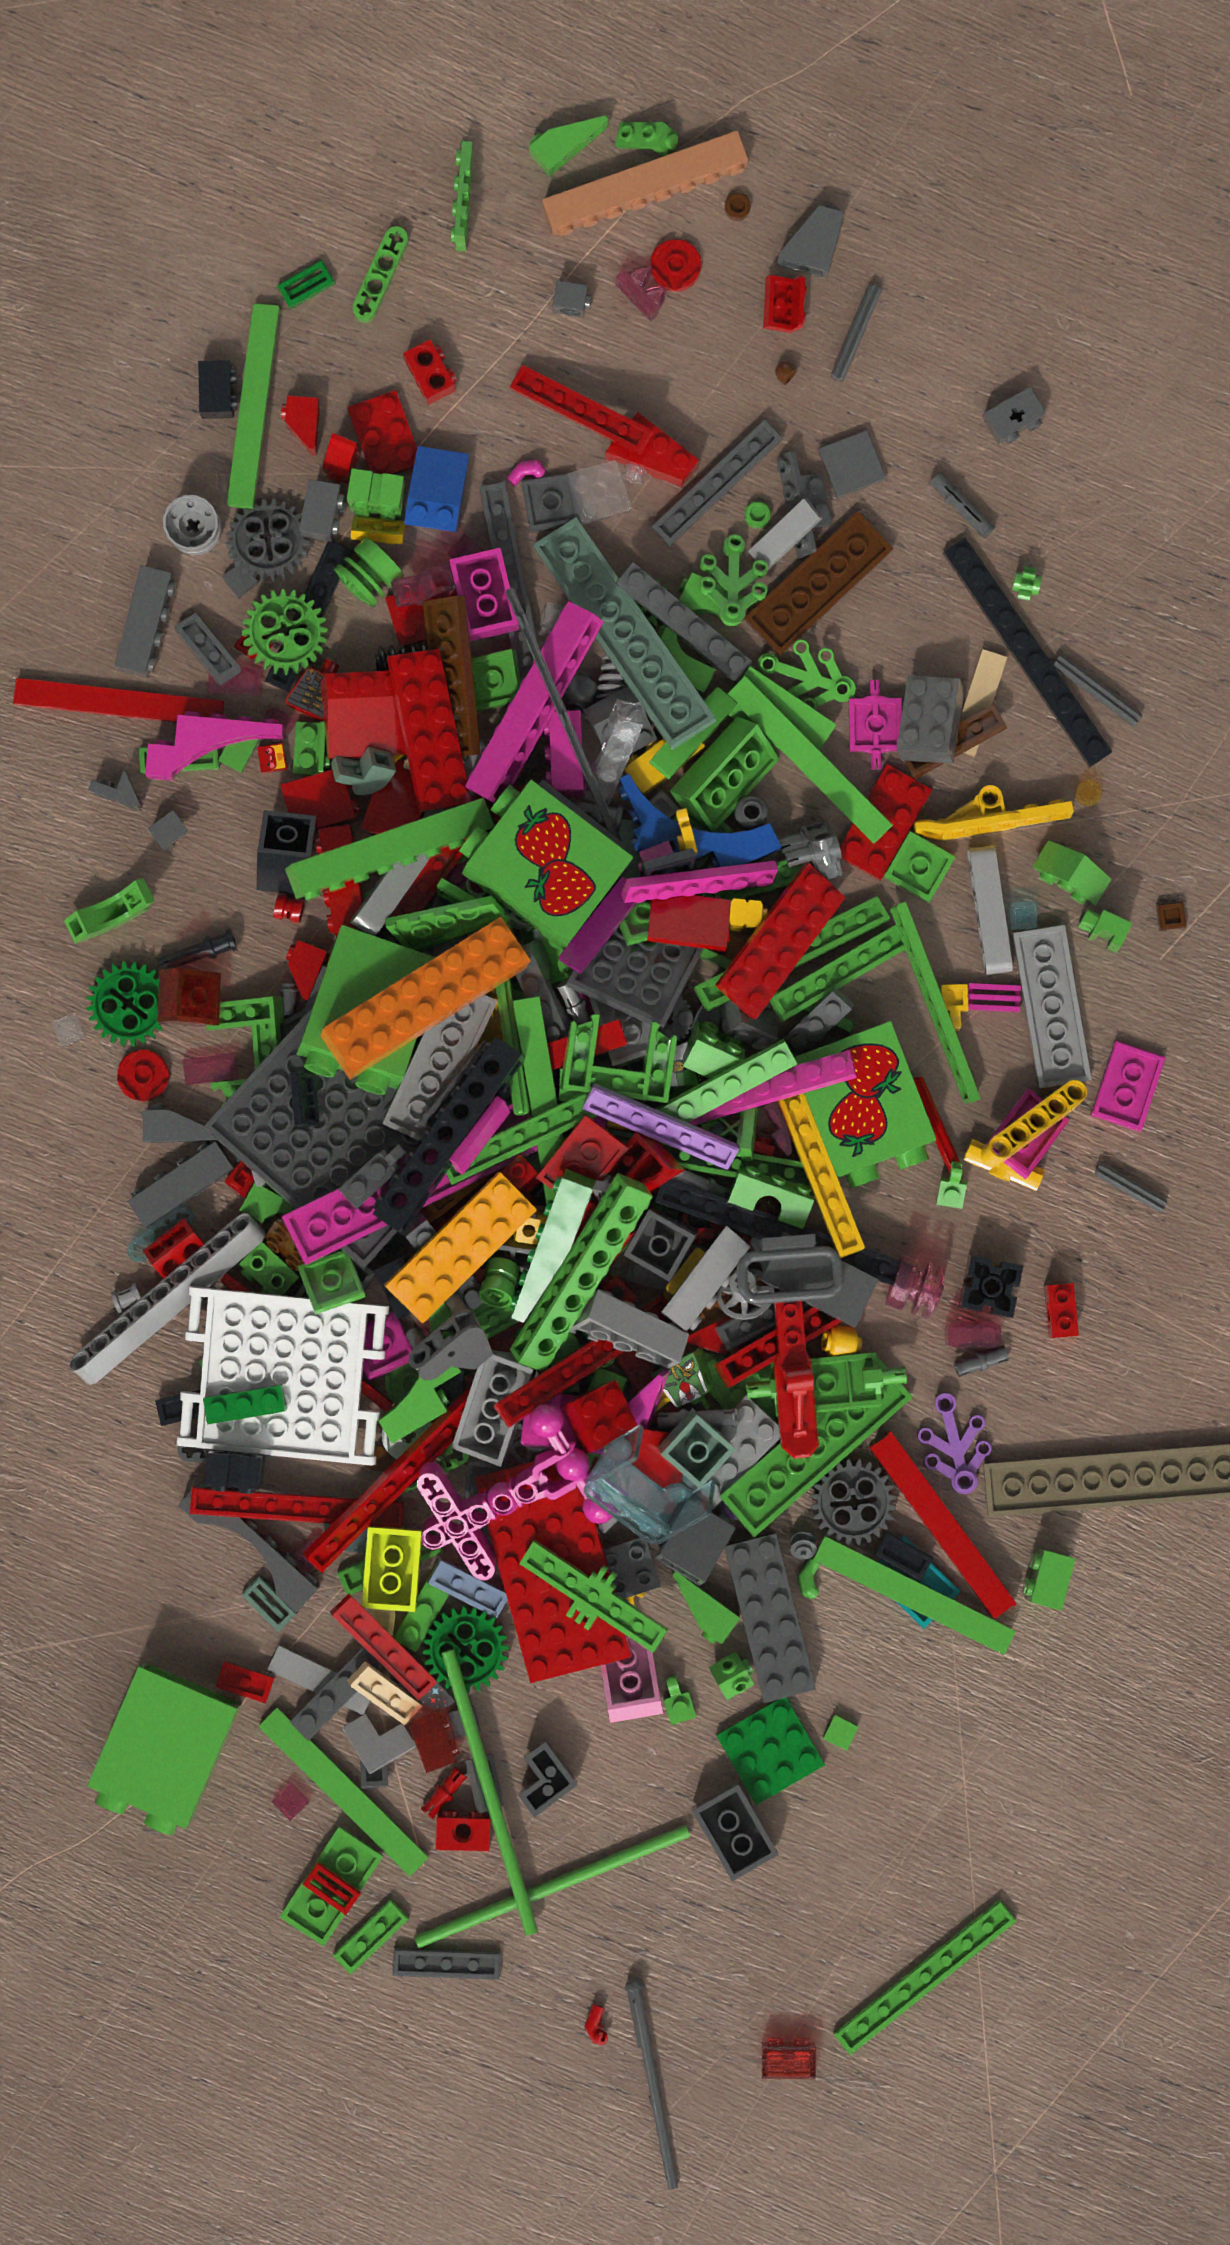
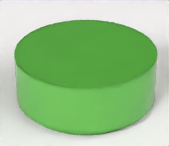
[744,501,771,529]

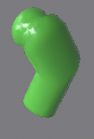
[797,1558,820,1599]

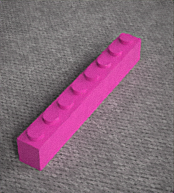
[465,601,604,804]

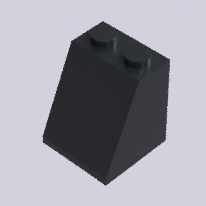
[256,810,316,894]

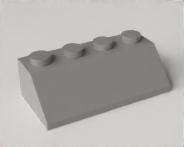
[660,1226,750,1332]
[451,1350,537,1467]

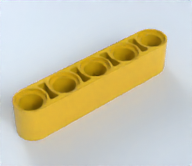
[981,1080,1087,1167]

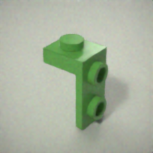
[615,122,679,157]

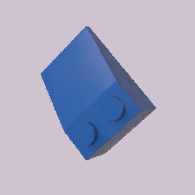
[404,446,470,533]

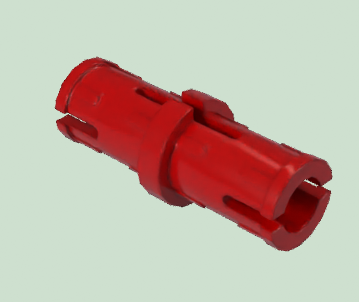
[421,1767,468,1819]

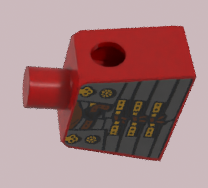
[285,659,340,722]

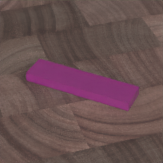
[559,877,637,974]

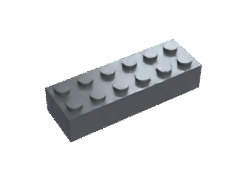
[724,1532,816,1703]

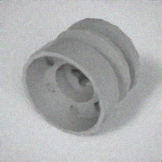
[163,495,222,555]

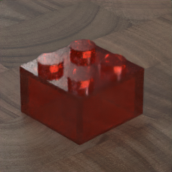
[157,968,221,1027]

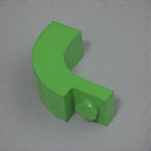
[64,878,155,944]

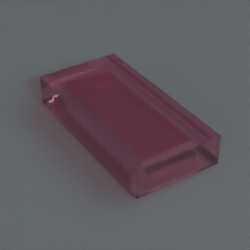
[182,1052,239,1086]

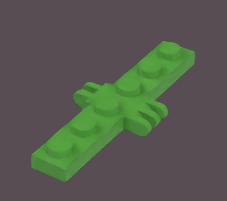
[519,1540,669,1653]

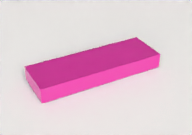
[450,1097,510,1175]

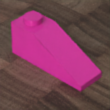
[618,1368,670,1441]

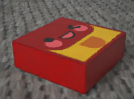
[257,743,288,774]

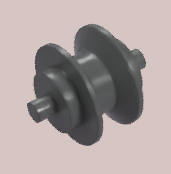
[790,1531,817,1560]

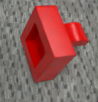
[224,1161,255,1199]

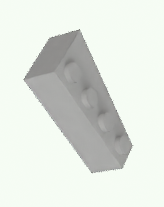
[569,1290,689,1368]

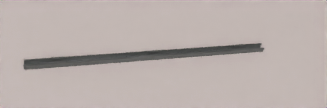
[505,588,622,842]

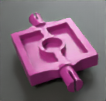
[848,680,902,770]

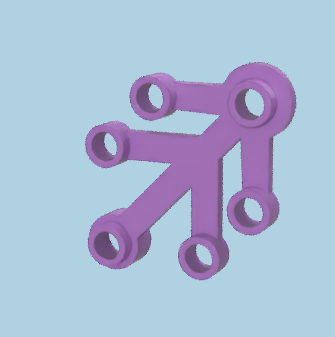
[917,1393,992,1494]

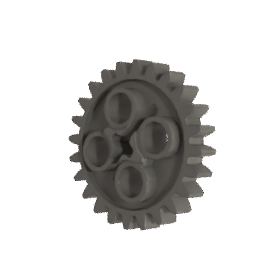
[226,499,311,582]
[810,1459,897,1545]

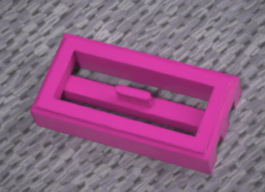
[968,983,1021,1013]

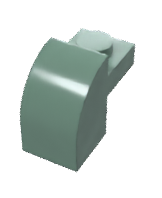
[331,747,396,795]

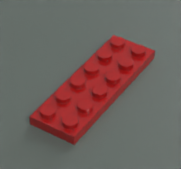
[387,649,471,813]
[715,863,846,1019]

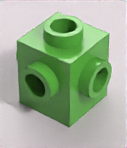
[708,1652,755,1700]

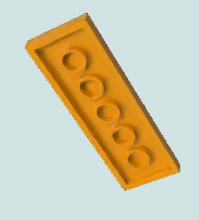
[384,1171,537,1323]

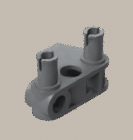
[777,819,842,880]
[406,1294,493,1380]

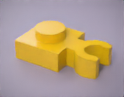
[676,808,698,855]

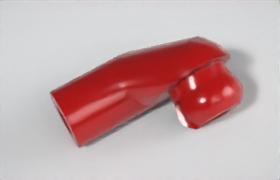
[584,2003,608,2045]

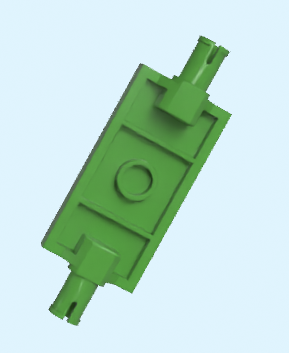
[746,1352,907,1417]

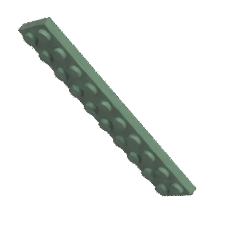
[532,517,717,750]

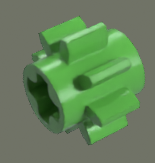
[1012,566,1042,601]

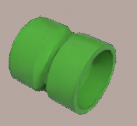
[478,1258,520,1308]

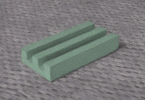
[241,1575,297,1632]

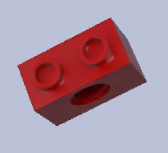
[1044,1283,1079,1338]
[436,1810,491,1852]

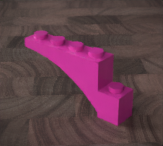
[145,711,285,781]

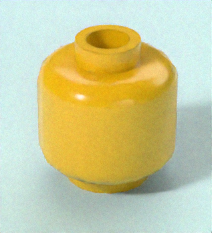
[821,1325,862,1357]

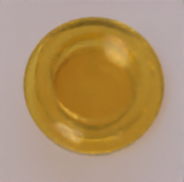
[1075,780,1102,806]

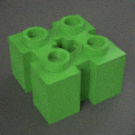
[347,468,407,521]

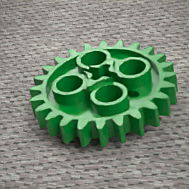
[86,961,172,1047]
[423,1606,509,1693]

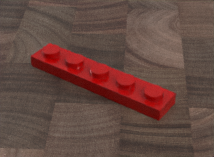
[330,1593,437,1701]

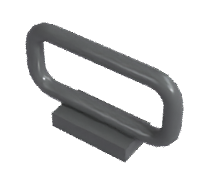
[737,1234,844,1305]

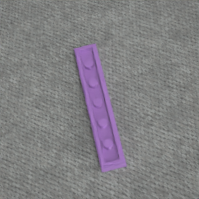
[582,1083,739,1170]

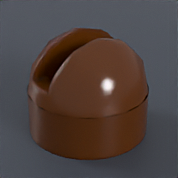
[775,362,798,385]

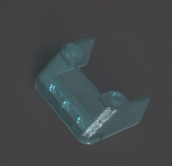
[583,1425,715,1544]

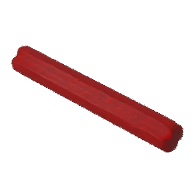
[913,1076,963,1174]

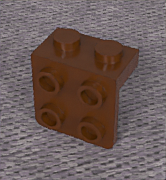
[264,1219,304,1274]

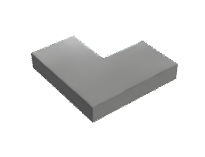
[343,1714,416,1774]

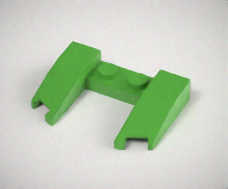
[206,996,285,1106]
[560,1014,677,1103]

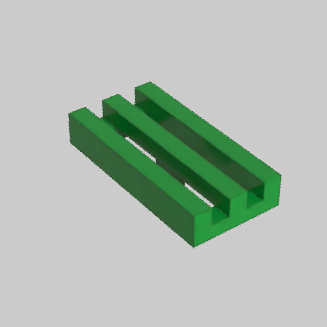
[277,260,335,310]

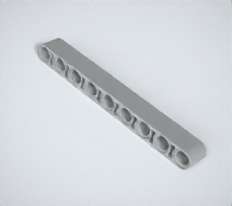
[350,741,487,936]
[69,1213,265,1385]

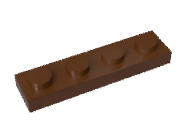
[904,704,1007,779]

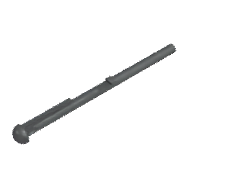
[625,1978,678,2190]

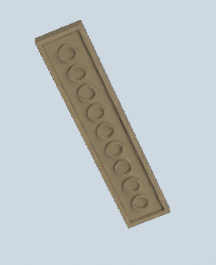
[983,1444,1230,1517]

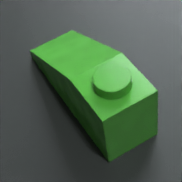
[529,116,608,178]
[672,1571,740,1644]

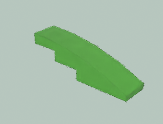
[649,687,737,779]

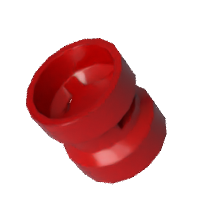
[273,893,305,924]

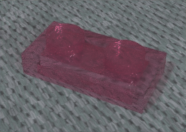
[208,667,262,696]

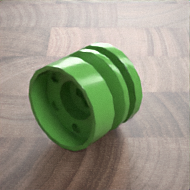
[334,537,404,608]

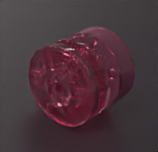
[885,1253,946,1319]

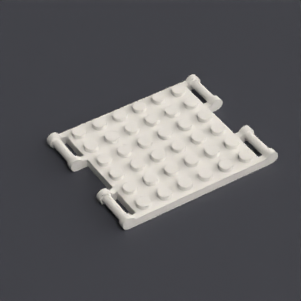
[176,1286,389,1465]

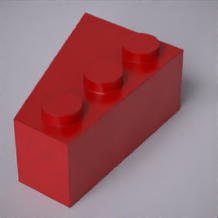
[605,412,699,487]
[591,1132,685,1209]

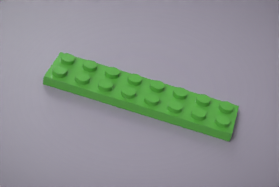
[719,1357,913,1537]

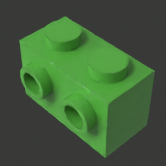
[240,1241,301,1296]

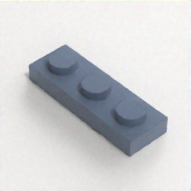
[427,1558,507,1618]

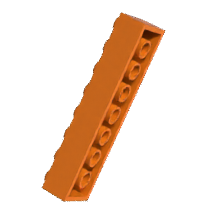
[320,917,531,1080]

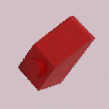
[281,396,320,455]
[322,433,360,484]
[286,940,329,1002]
[687,1316,746,1355]

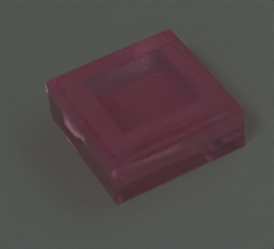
[272,1782,310,1821]

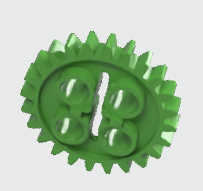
[242,589,327,675]

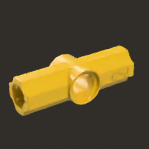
[963,1139,1045,1191]

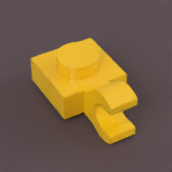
[940,984,968,1031]

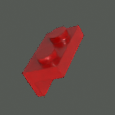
[763,275,807,333]

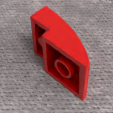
[362,760,424,834]

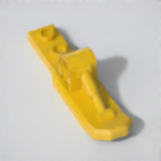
[914,785,1074,841]

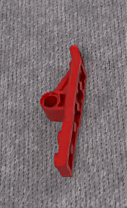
[774,1301,819,1459]

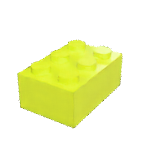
[362,1526,422,1612]

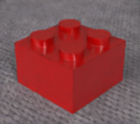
[560,1380,639,1453]

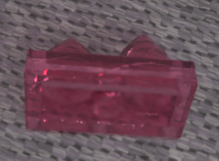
[615,265,666,322]

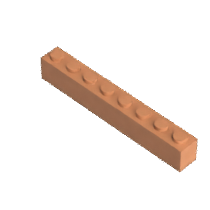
[542,130,748,236]

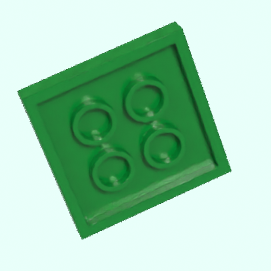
[716,1697,825,1805]

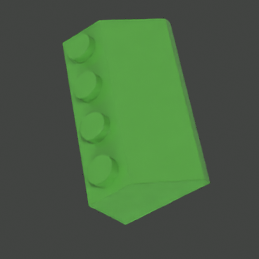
[670,717,780,833]

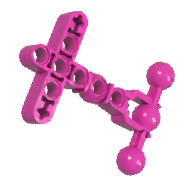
[417,1403,616,1580]

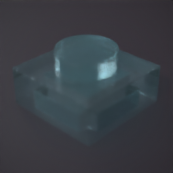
[1009,902,1037,930]

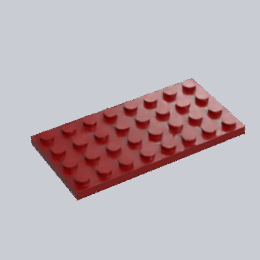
[474,1461,633,1683]

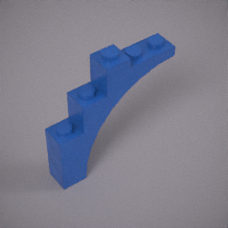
[617,774,781,868]

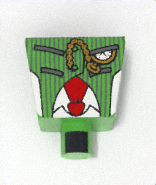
[651,1347,714,1411]

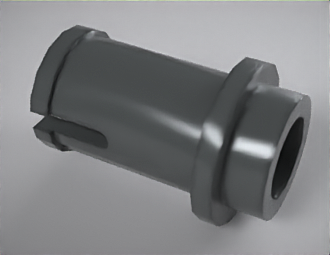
[278,983,299,1016]

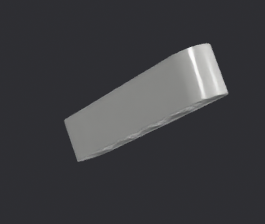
[967,845,1013,975]

